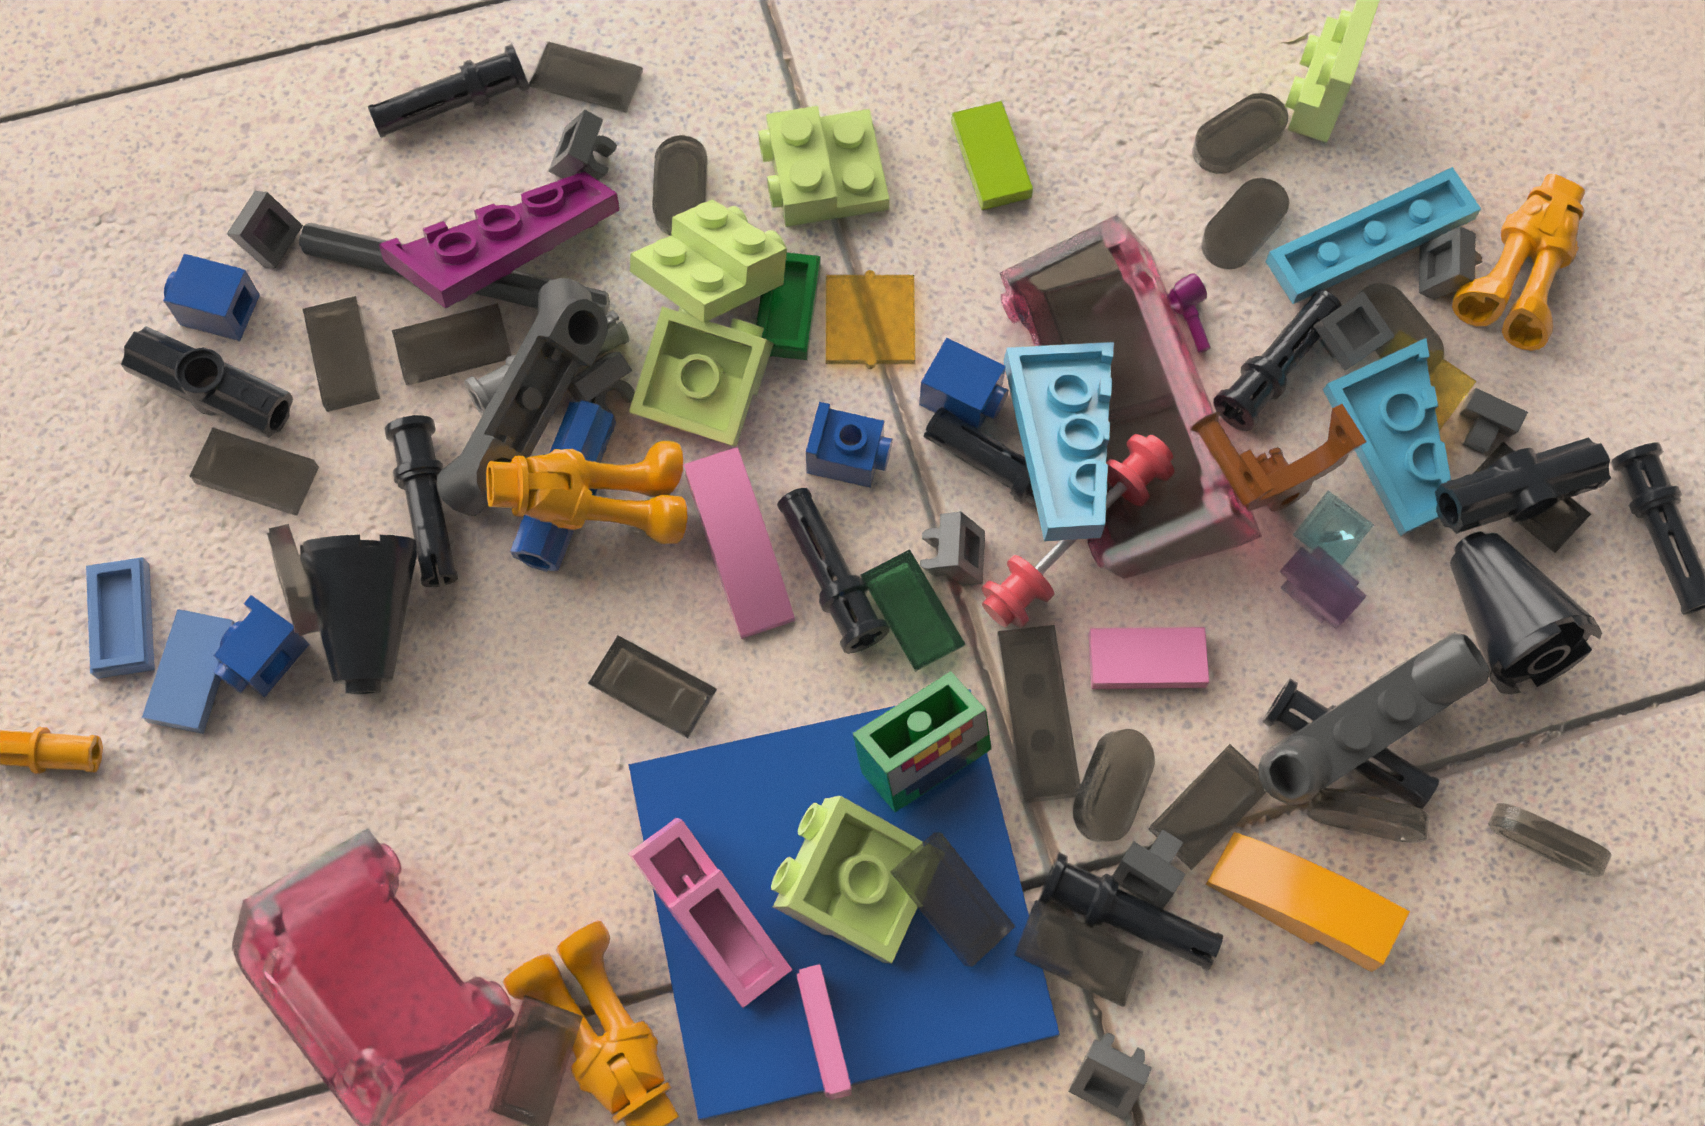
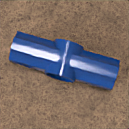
[510,400,616,572]

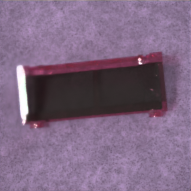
[999,214,1262,579]

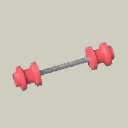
[981,434,1174,628]

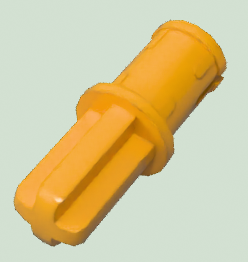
[0,727,103,774]

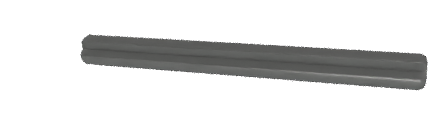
[299,223,610,315]

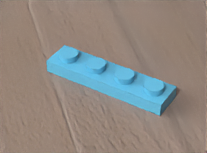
[1266,167,1481,304]

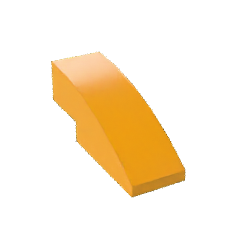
[1206,832,1410,972]

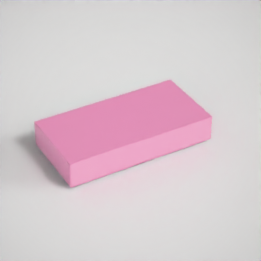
[1088,627,1209,689]
[797,964,852,1100]

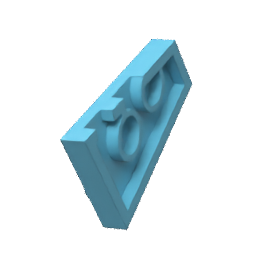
[1322,338,1451,536]

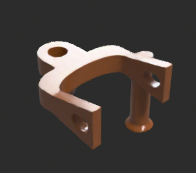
[1190,404,1367,512]

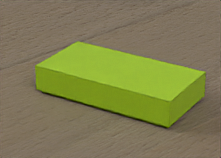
[951,101,1033,211]

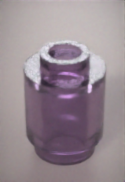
[1279,545,1367,629]

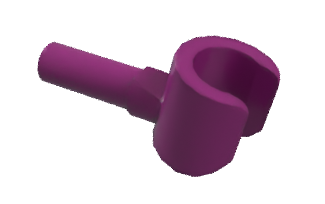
[1168,273,1211,353]

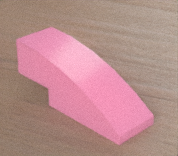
[683,447,795,639]
[628,818,792,1008]

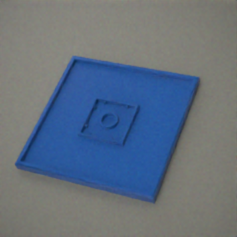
[628,689,1060,1121]

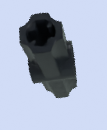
[121,326,293,438]
[1435,437,1611,534]

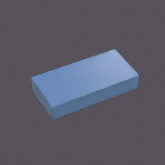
[86,557,155,679]
[142,609,235,734]

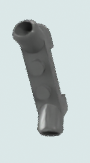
[437,278,608,516]
[1258,632,1490,805]

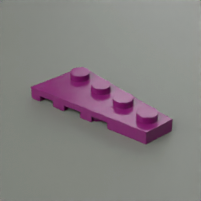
[379,171,620,309]

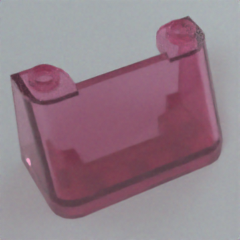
[232,828,515,1126]

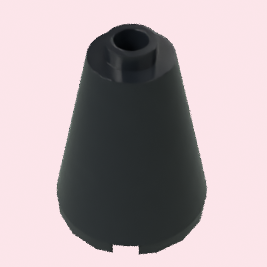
[1450,531,1602,695]
[299,535,418,694]

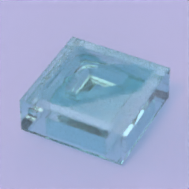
[1293,490,1374,570]

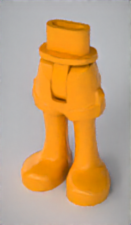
[1452,174,1585,351]
[486,441,688,544]
[502,921,680,1126]

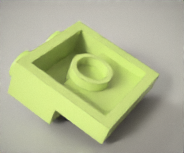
[1284,0,1380,142]
[758,106,889,227]
[630,199,787,323]
[629,306,773,447]
[771,796,942,963]

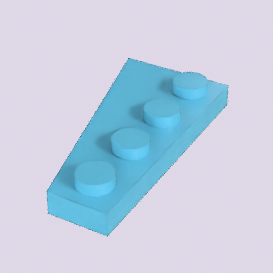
[1003,342,1114,542]

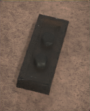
[996,625,1082,803]

